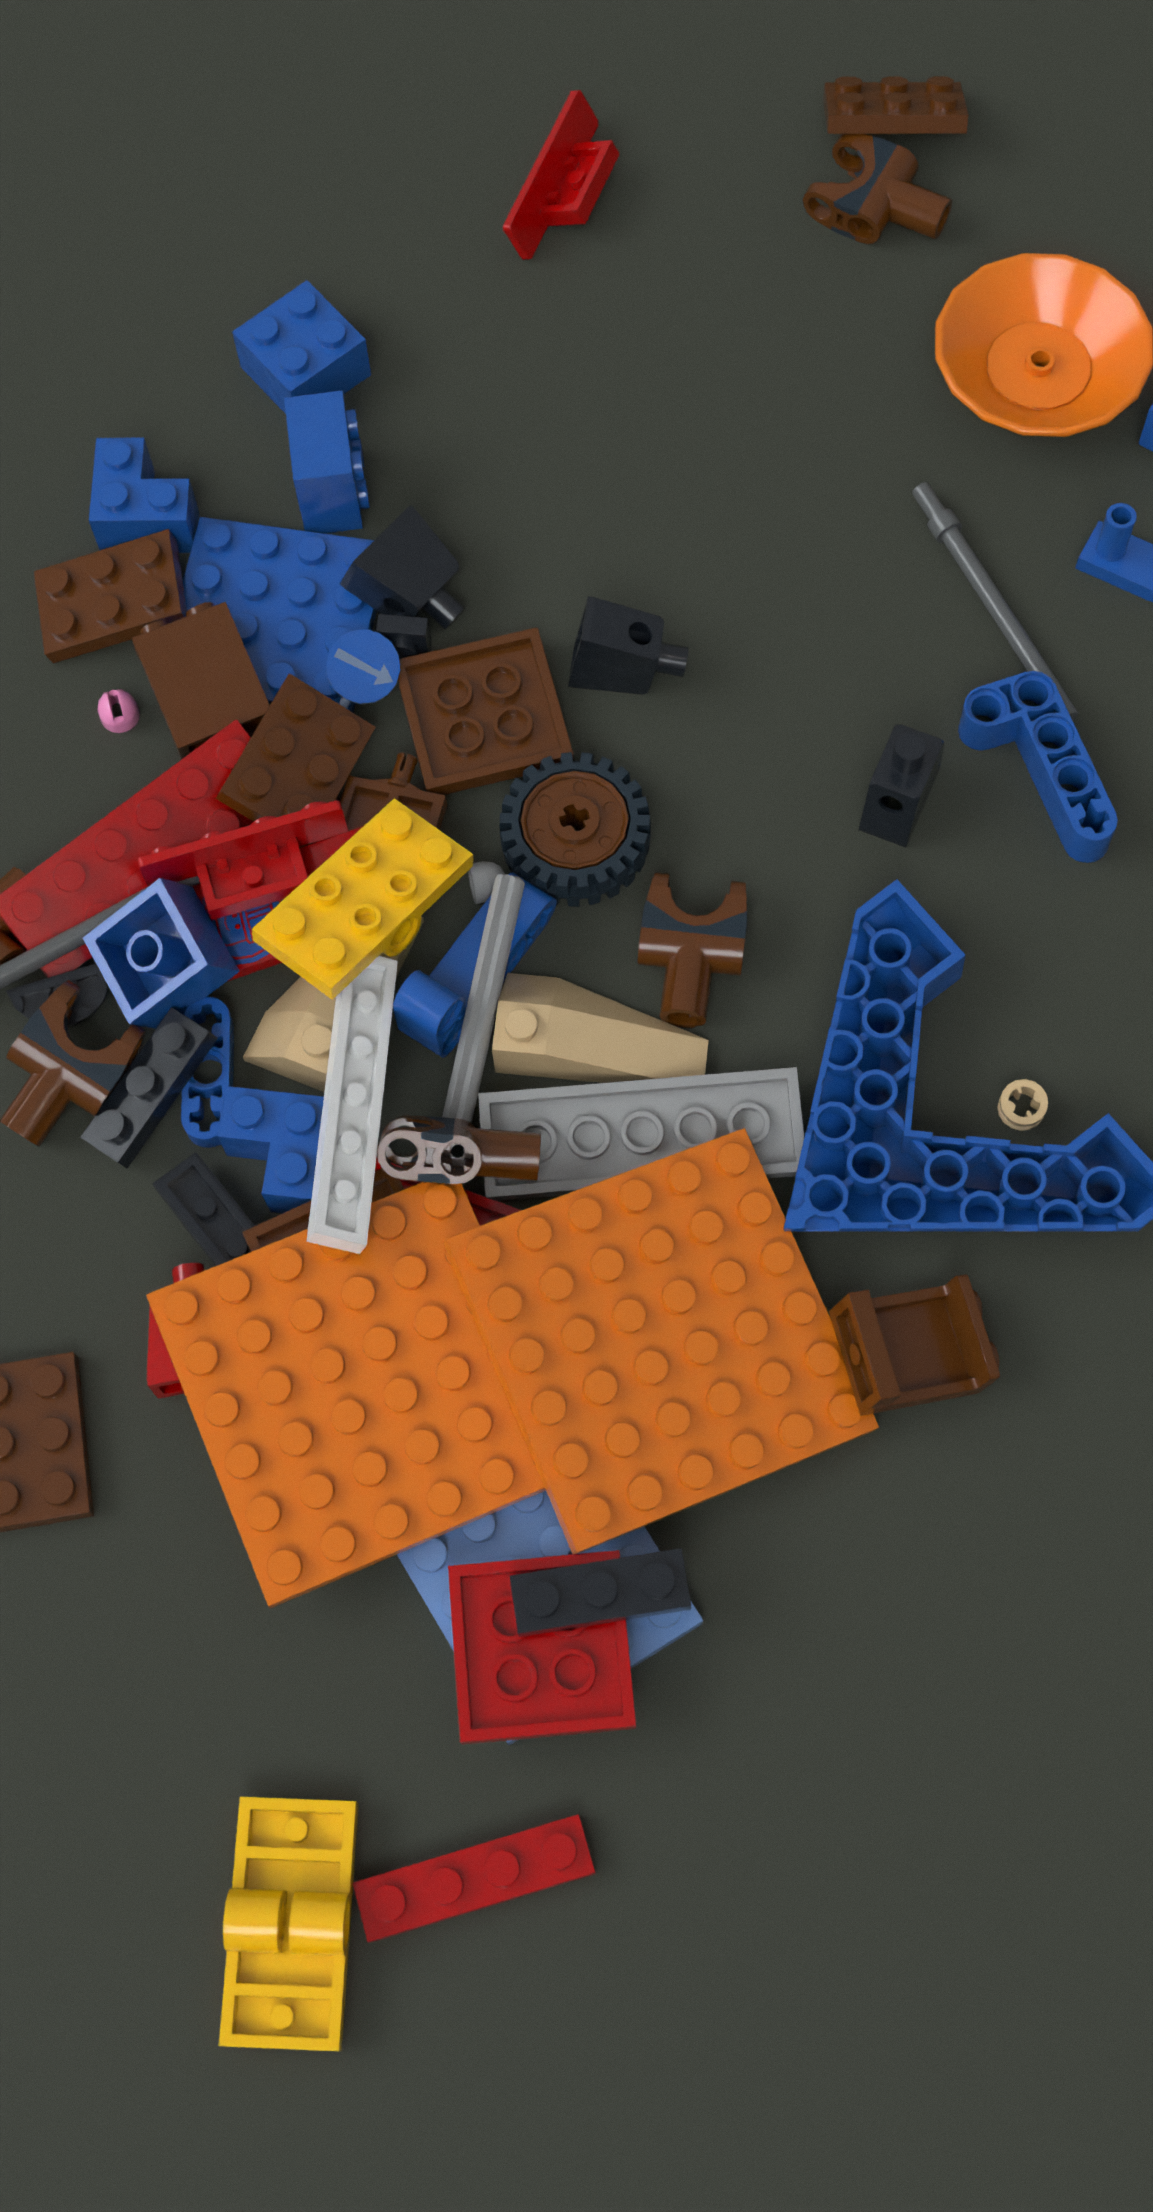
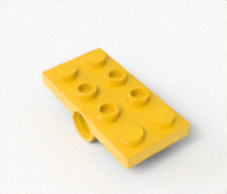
[252,798,473,1000]
[219,1797,359,2051]

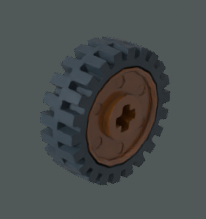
[500,752,651,907]

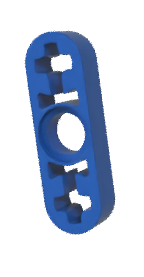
[181,997,234,1148]

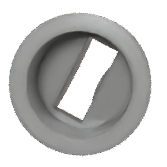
[468,861,505,904]

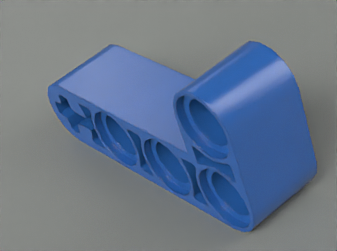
[958,671,1118,863]
[393,872,557,1058]

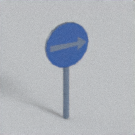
[325,629,400,709]

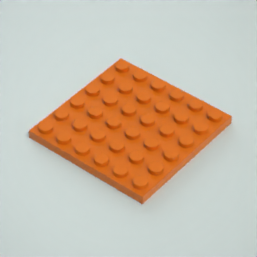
[444,1128,879,1554]
[146,1169,546,1609]

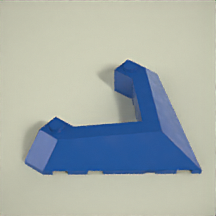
[784,879,1153,1232]

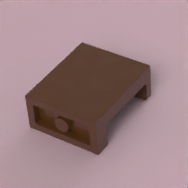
[132,602,270,759]
[829,1274,1000,1416]

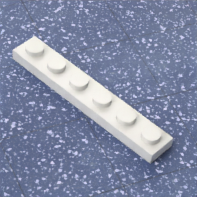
[306,956,398,1254]

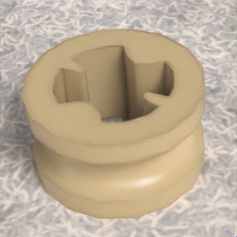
[997,1079,1049,1131]

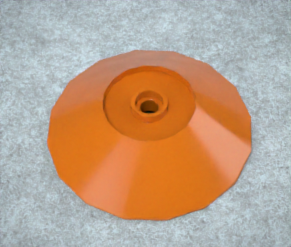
[935,253,1153,437]

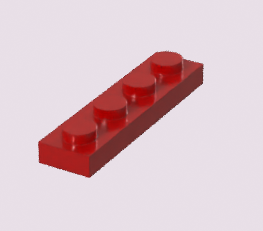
[353,1814,596,1943]

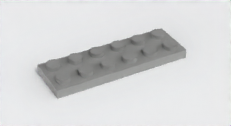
[478,1067,804,1201]

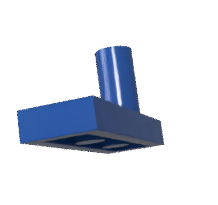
[1075,503,1153,603]

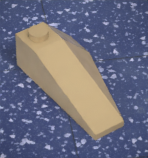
[243,916,424,1092]
[492,973,709,1083]

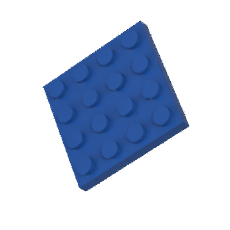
[183,517,377,713]

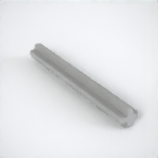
[442,874,525,1123]

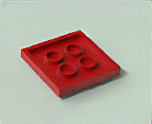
[448,1550,636,1745]

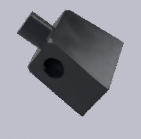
[340,505,465,630]
[568,596,688,695]
[859,724,944,848]

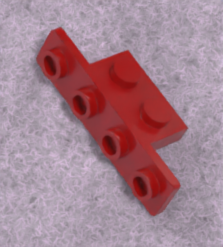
[503,90,620,260]
[137,800,348,920]

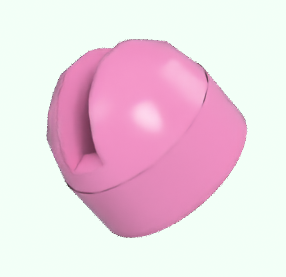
[98,689,140,733]

